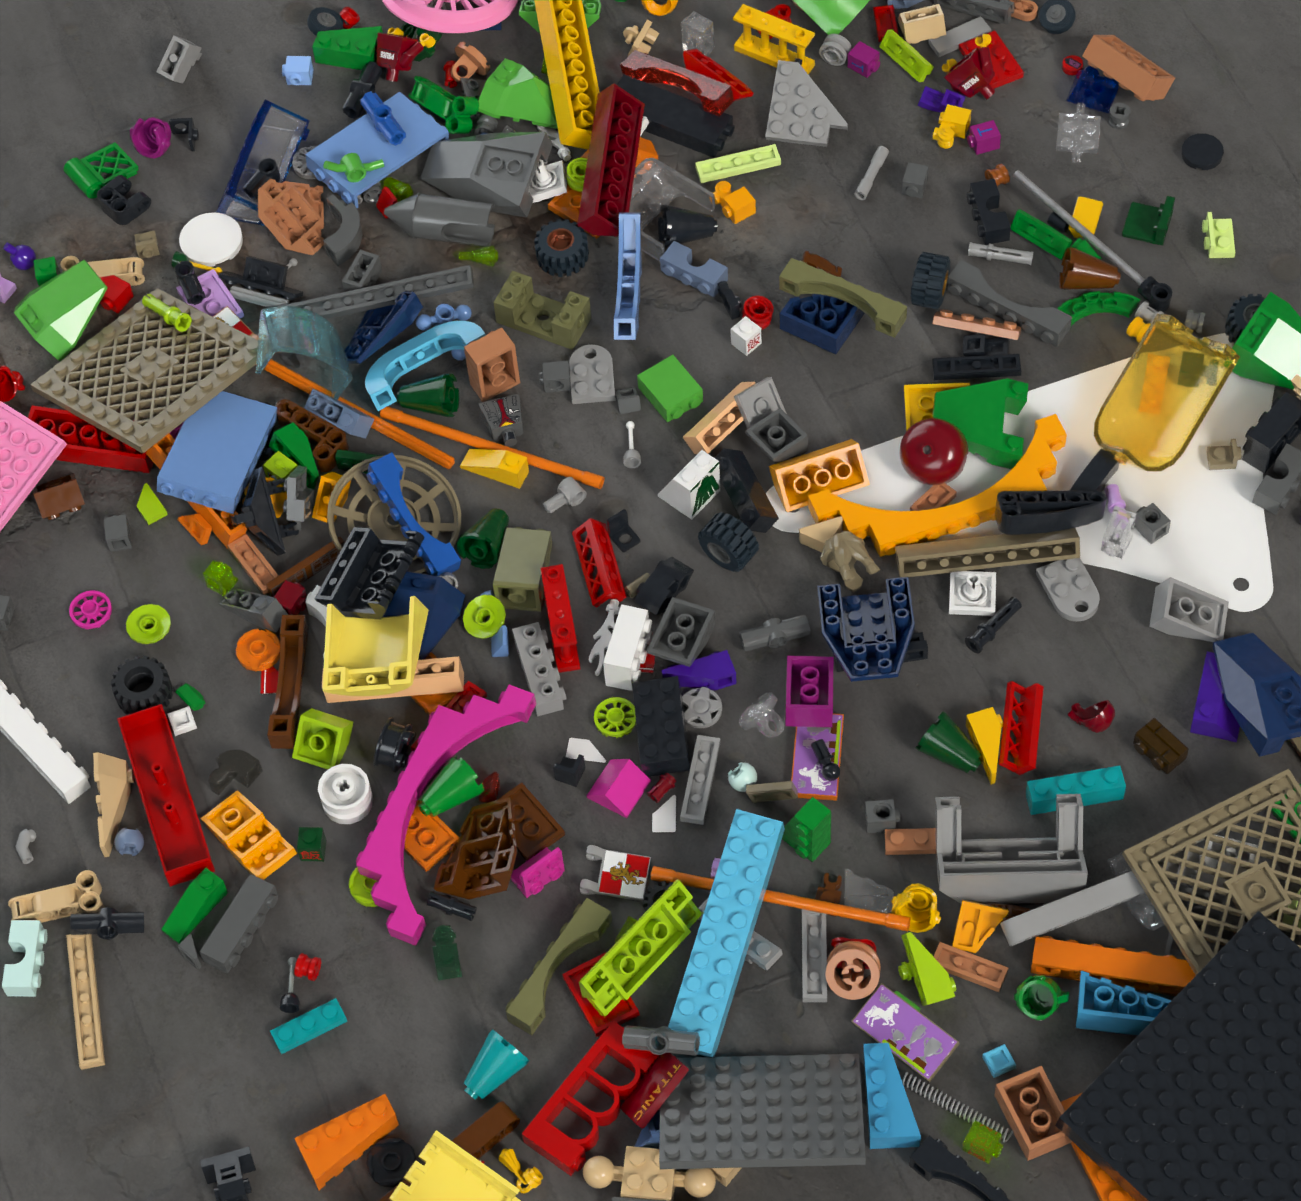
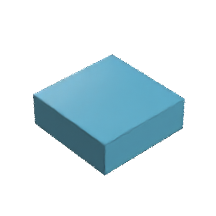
[982,1044,1016,1078]

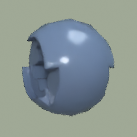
[114,828,144,856]

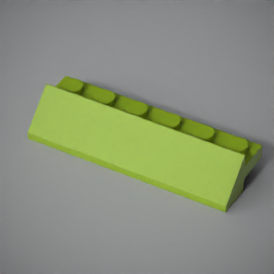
[579,879,702,1017]

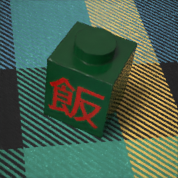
[297,827,327,862]

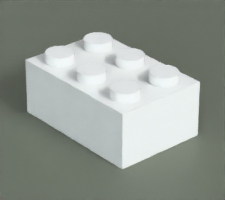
[603,604,653,691]

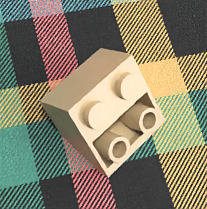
[898,4,946,44]

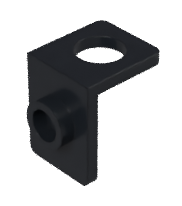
[169,118,199,151]
[607,509,641,552]

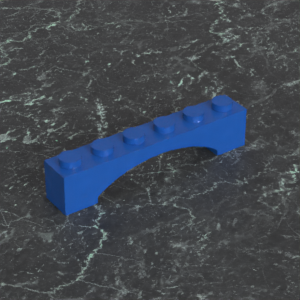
[367,452,461,576]

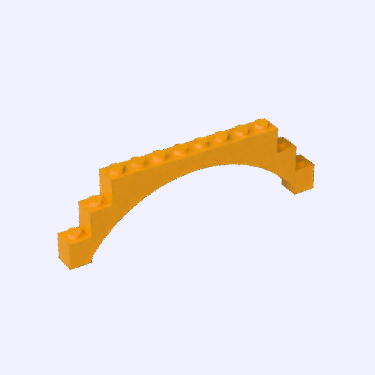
[808,414,1067,557]

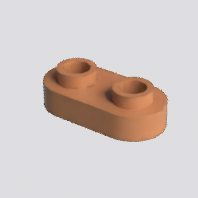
[999,0,1038,21]

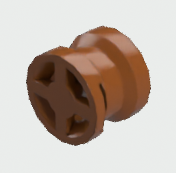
[985,164,1010,187]

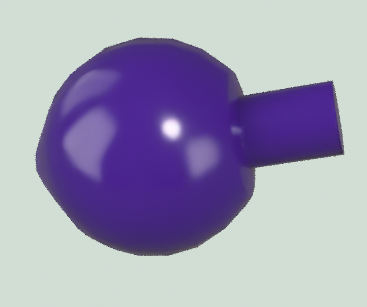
[3,242,36,270]

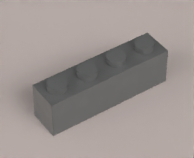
[200,874,278,974]

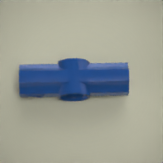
[360,91,406,146]

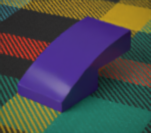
[917,86,965,113]

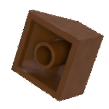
[33,473,85,520]

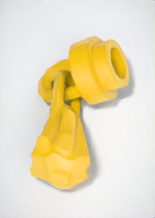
[499,1149,543,1194]

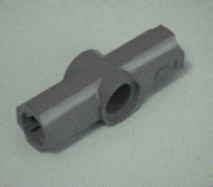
[739,615,811,651]
[622,1026,700,1056]

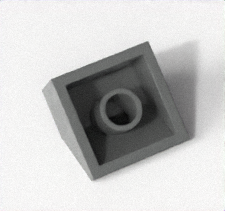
[745,408,808,462]

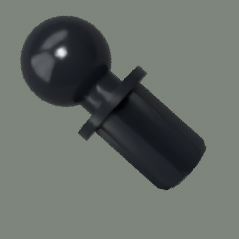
[811,739,840,781]

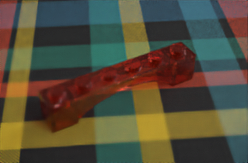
[620,50,734,116]

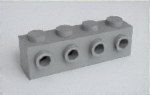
[512,622,566,717]

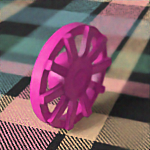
[69,590,112,630]

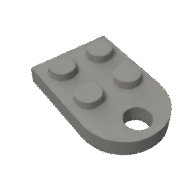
[569,345,616,404]
[1036,558,1100,622]

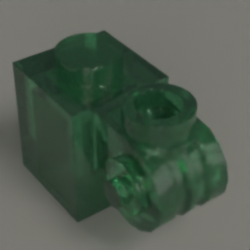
[432,925,463,981]

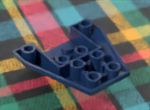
[340,291,423,364]
[383,572,465,660]

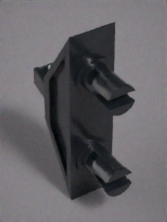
[230,467,299,556]

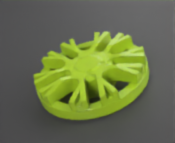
[594,697,636,739]

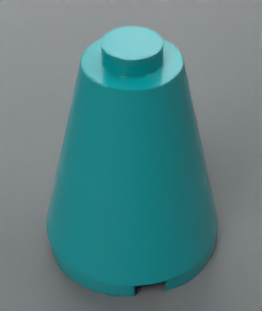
[464,1029,530,1100]

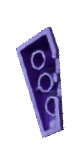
[1190,651,1240,742]

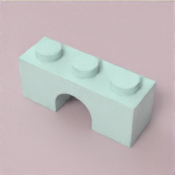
[2,920,47,997]

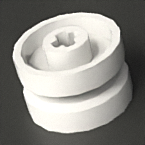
[318,764,373,824]

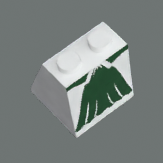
[658,450,720,520]

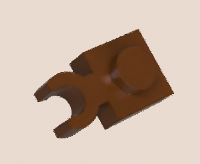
[815,873,842,917]

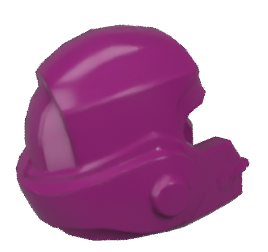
[130,117,171,158]

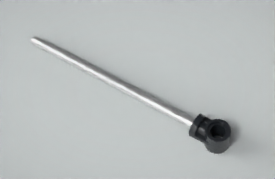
[1013,170,1173,312]

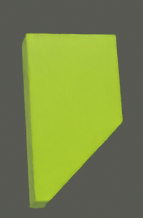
[137,483,168,525]

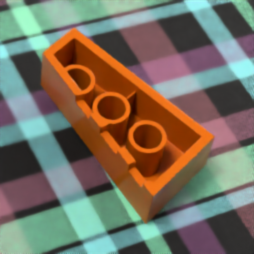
[294,1094,399,1190]

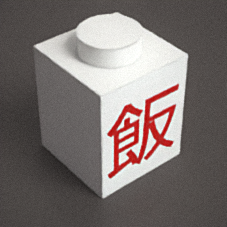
[731,316,762,356]

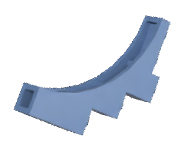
[614,213,642,340]

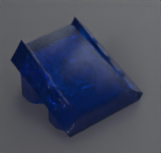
[1065,66,1119,113]

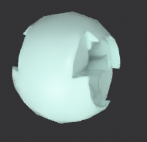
[728,762,757,792]

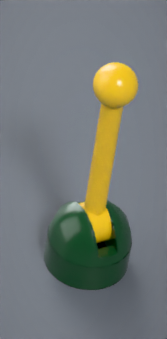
[172,251,222,275]

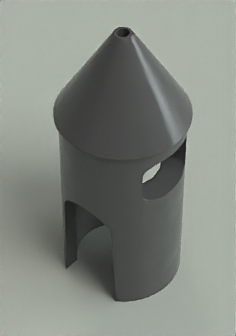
[384,192,495,248]

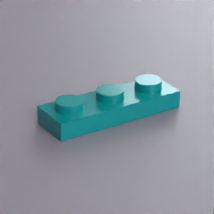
[270,998,348,1054]

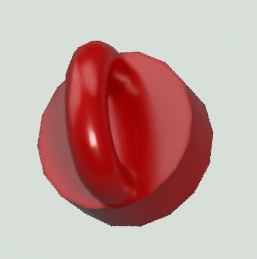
[340,7,360,29]

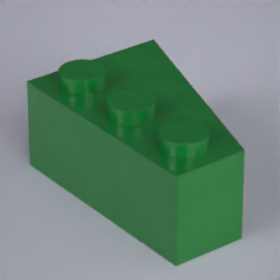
[782,797,831,862]

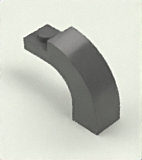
[323,194,362,266]

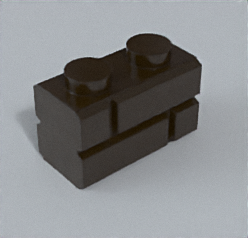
[1133,718,1189,774]

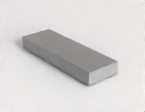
[928,16,991,57]

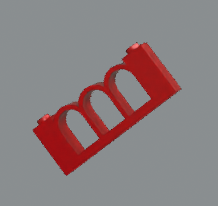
[522,1021,661,1176]

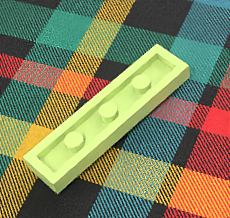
[695,144,781,183]

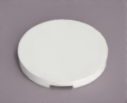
[179,213,243,267]

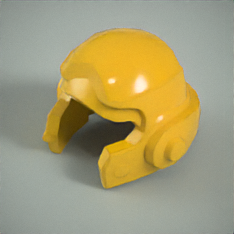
[891,883,941,933]

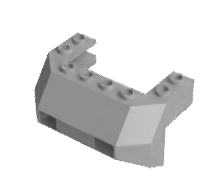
[935,794,1088,904]

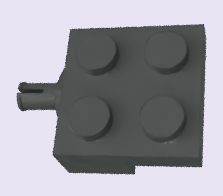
[283,466,315,531]

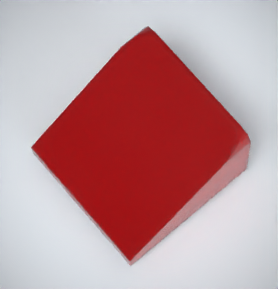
[376,186,398,219]

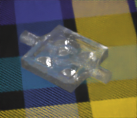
[1056,103,1101,163]

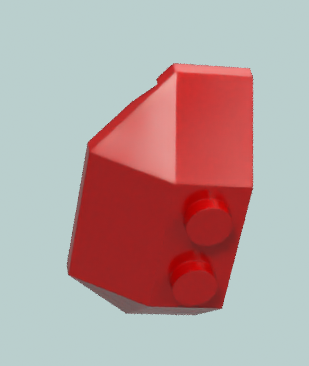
[683,49,754,105]

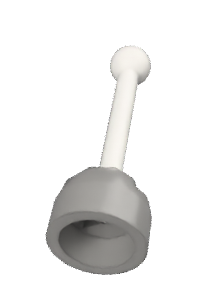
[623,421,641,468]

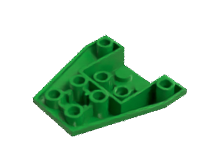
[1222,292,1301,390]

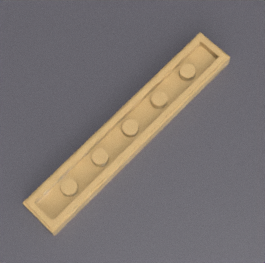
[66,934,105,1070]

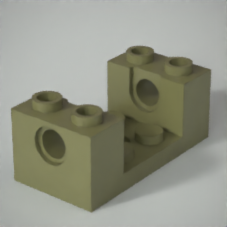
[493,271,591,350]

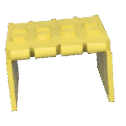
[389,1130,521,1201]

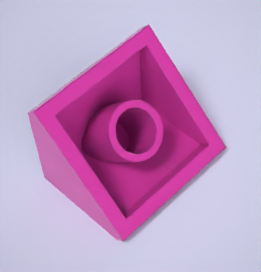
[586,759,651,818]

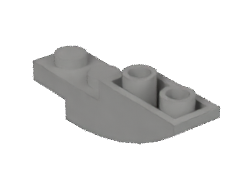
[698,897,783,971]

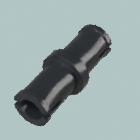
[427,891,477,921]

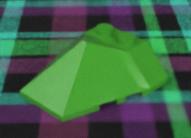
[478,58,558,129]

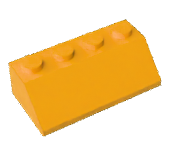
[769,439,870,512]

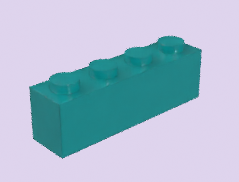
[1025,766,1126,815]

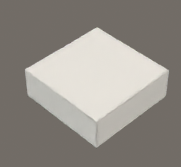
[168,706,197,736]

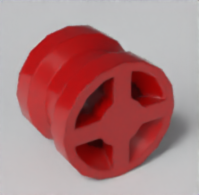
[294,953,321,981]

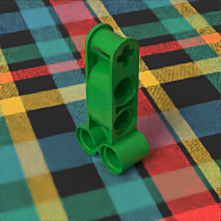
[408,76,479,134]

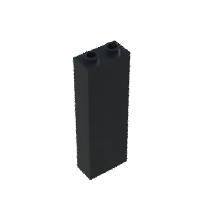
[617,74,735,158]

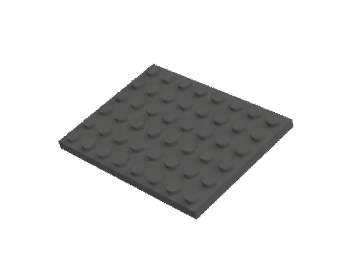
[659,1054,866,1169]

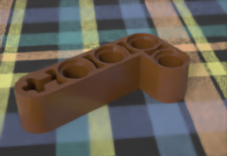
[275,399,349,472]

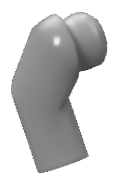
[16,829,36,864]

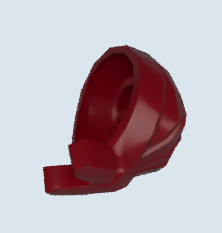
[1068,700,1115,733]

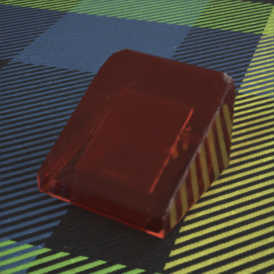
[479,772,500,803]

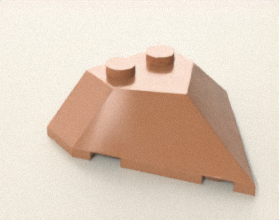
[258,179,324,255]

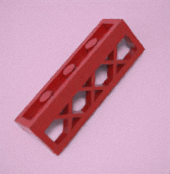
[572,518,627,607]
[999,681,1044,775]

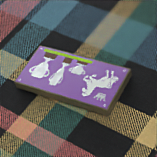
[851,983,960,1083]

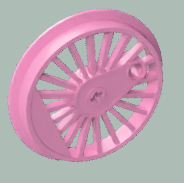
[382,0,518,33]

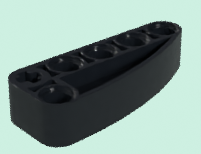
[995,491,1106,535]

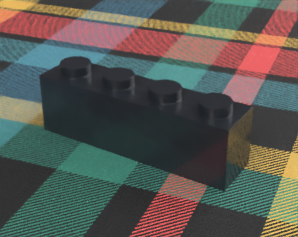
[715,448,779,533]

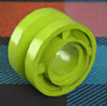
[566,158,587,192]

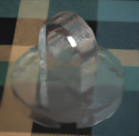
[739,692,784,738]

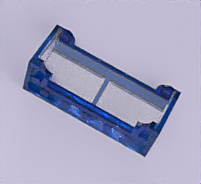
[216,99,310,226]

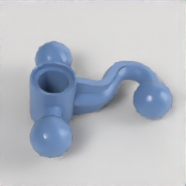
[415,304,472,361]

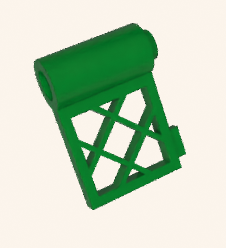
[63,142,139,199]

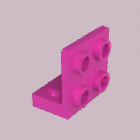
[510,847,565,898]

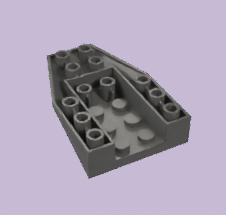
[421,132,553,218]

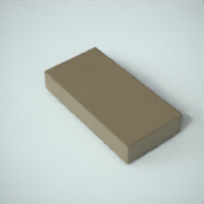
[746,781,798,803]

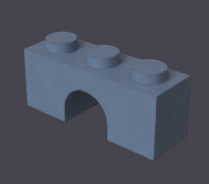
[660,241,728,297]

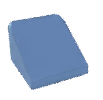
[491,625,509,657]

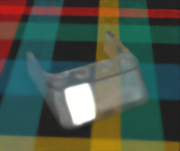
[629,158,715,261]

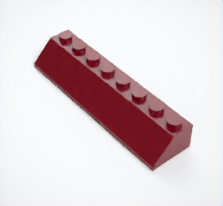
[577,83,645,237]

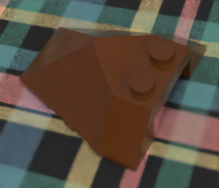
[433,797,517,900]

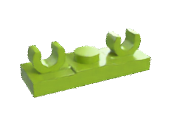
[879,29,934,82]

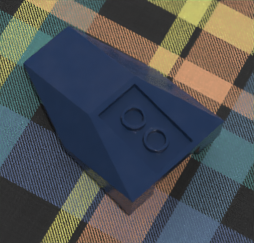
[817,577,915,682]
[1212,633,1301,757]

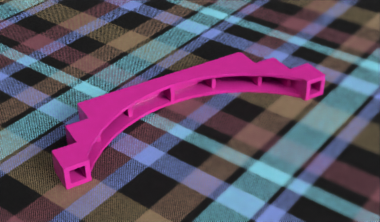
[356,685,536,946]

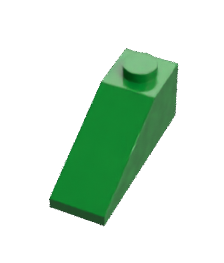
[269,422,319,489]
[161,868,228,944]

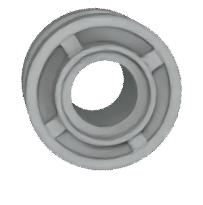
[819,34,852,66]

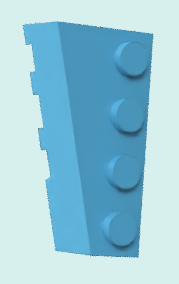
[1076,971,1172,1035]
[863,1043,921,1149]

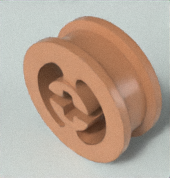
[825,941,881,1000]

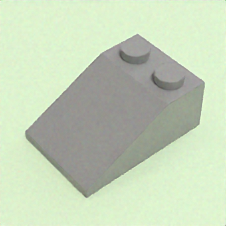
[1149,577,1229,642]

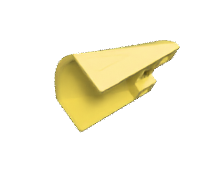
[323,596,429,696]

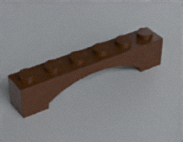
[267,615,309,749]

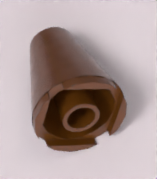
[1059,247,1121,290]

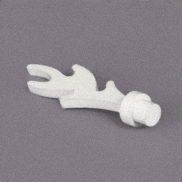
[537,125,571,161]
[588,599,620,676]

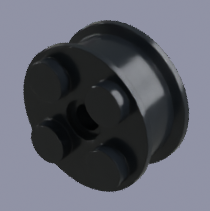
[373,717,416,773]

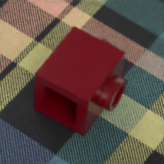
[274,580,307,615]

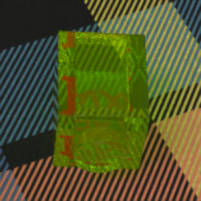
[962,1120,1004,1164]

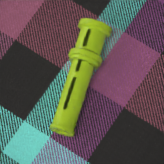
[142,294,192,332]

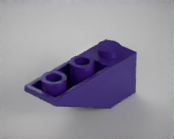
[661,650,737,691]

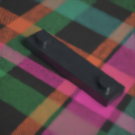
[932,354,1021,380]

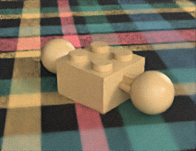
[583,1146,716,1201]

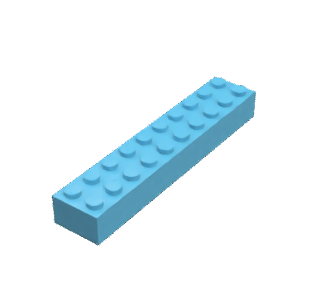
[668,809,785,1058]

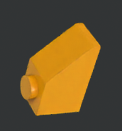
[312,472,351,523]

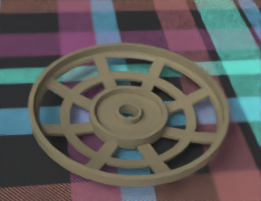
[327,455,461,574]

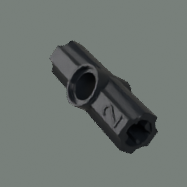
[342,61,382,119]
[71,907,144,940]

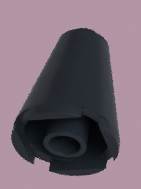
[658,205,717,247]

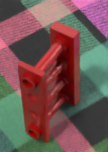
[540,564,580,673]

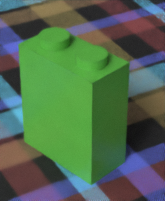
[637,355,703,423]

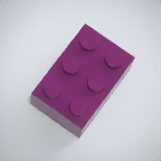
[785,656,834,727]

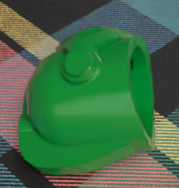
[1014,975,1070,1020]

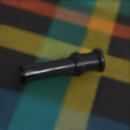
[965,597,1022,654]

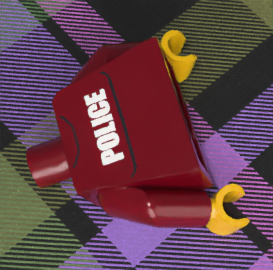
[376,27,436,82]
[942,34,995,100]

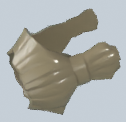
[820,531,880,592]

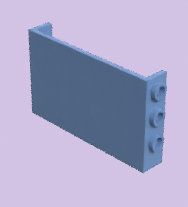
[305,92,449,208]
[157,391,277,514]

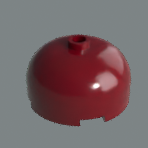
[899,418,968,485]

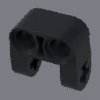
[97,175,151,225]

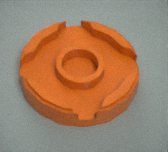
[236,629,280,671]

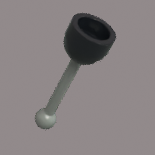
[280,957,300,1013]

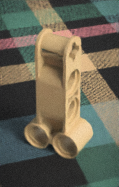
[60,256,145,286]
[8,870,105,923]

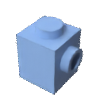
[282,56,314,85]

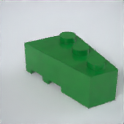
[312,26,383,70]

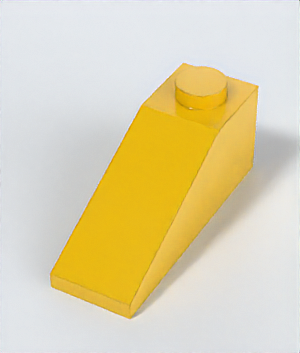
[460,449,529,489]
[966,707,1003,784]

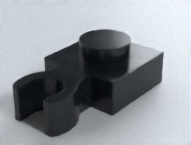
[717,281,742,320]

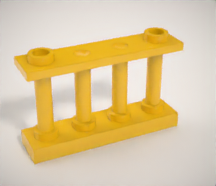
[733,4,815,75]

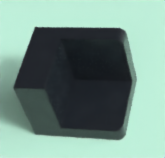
[553,754,586,787]

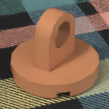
[450,42,490,82]

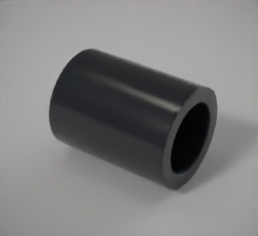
[1047,212,1069,233]

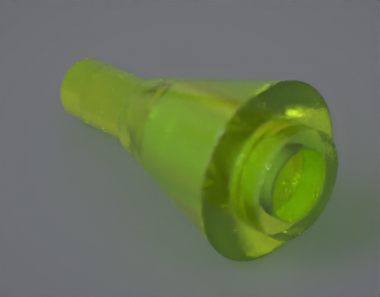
[459,246,498,267]

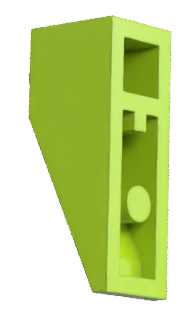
[901,932,956,1006]

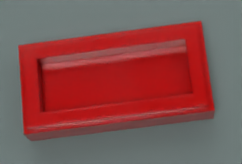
[873,5,899,42]

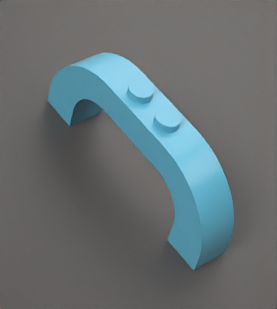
[365,321,486,411]

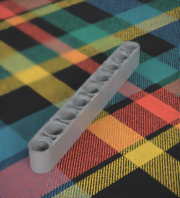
[1000,846,1206,946]

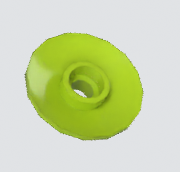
[463,595,506,639]
[126,604,171,644]

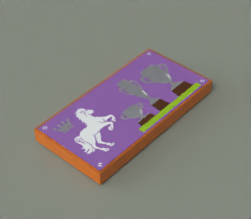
[791,714,844,801]

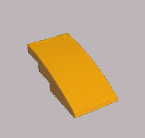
[200,790,297,880]

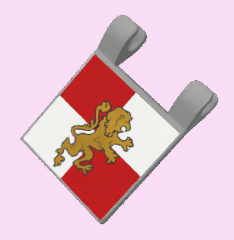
[580,845,651,902]

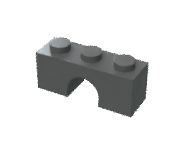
[1252,444,1301,515]

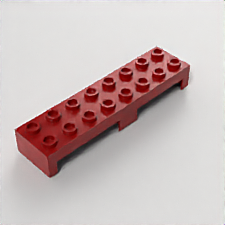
[117,704,215,887]

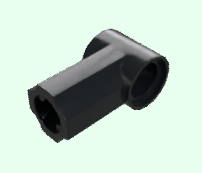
[243,158,281,200]
[175,261,206,305]

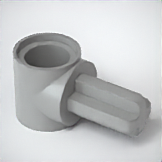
[543,477,587,513]

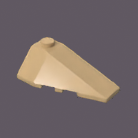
[93,752,134,857]

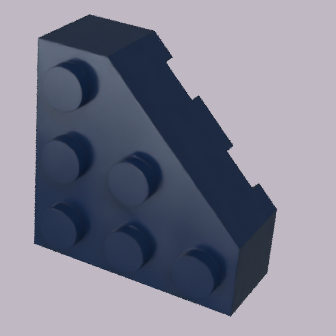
[780,294,865,354]

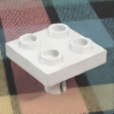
[529,159,567,203]
[949,571,996,616]

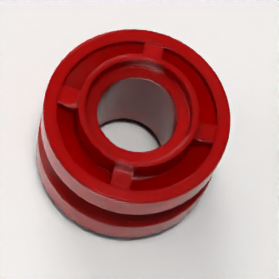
[742,296,774,330]

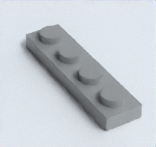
[680,735,720,825]
[802,909,827,1002]

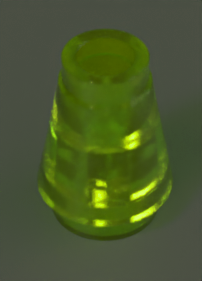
[384,177,413,202]

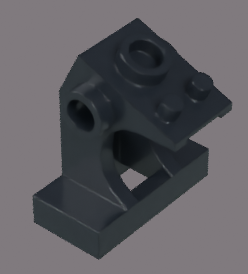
[200,1147,256,1201]

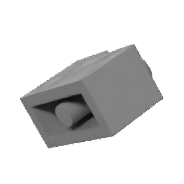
[156,35,202,84]

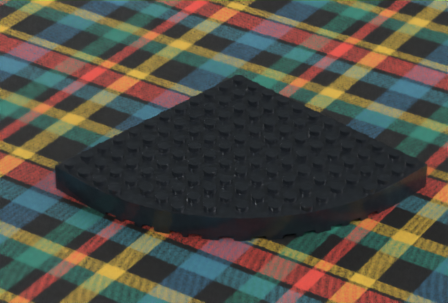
[1055,911,1301,1201]

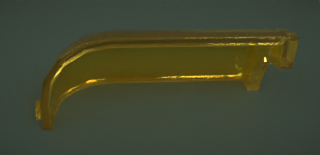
[1094,314,1240,471]

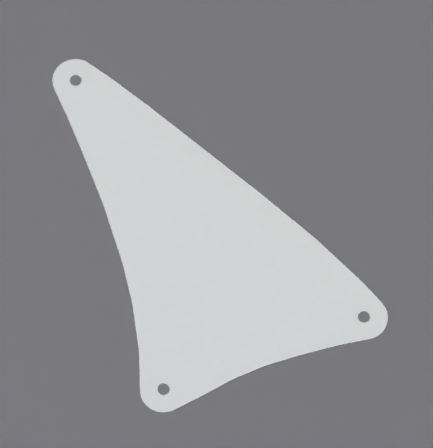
[766,333,1275,612]

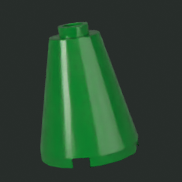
[418,755,484,817]

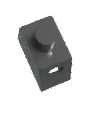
[479,394,524,447]

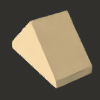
[799,516,843,552]

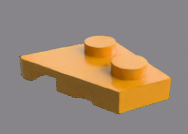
[952,899,1009,953]

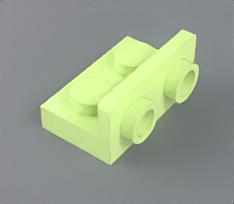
[1202,212,1235,258]

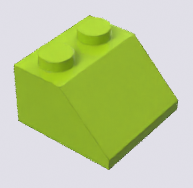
[292,708,353,769]

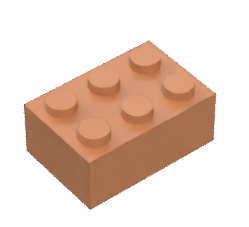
[464,327,520,402]
[995,1066,1072,1161]

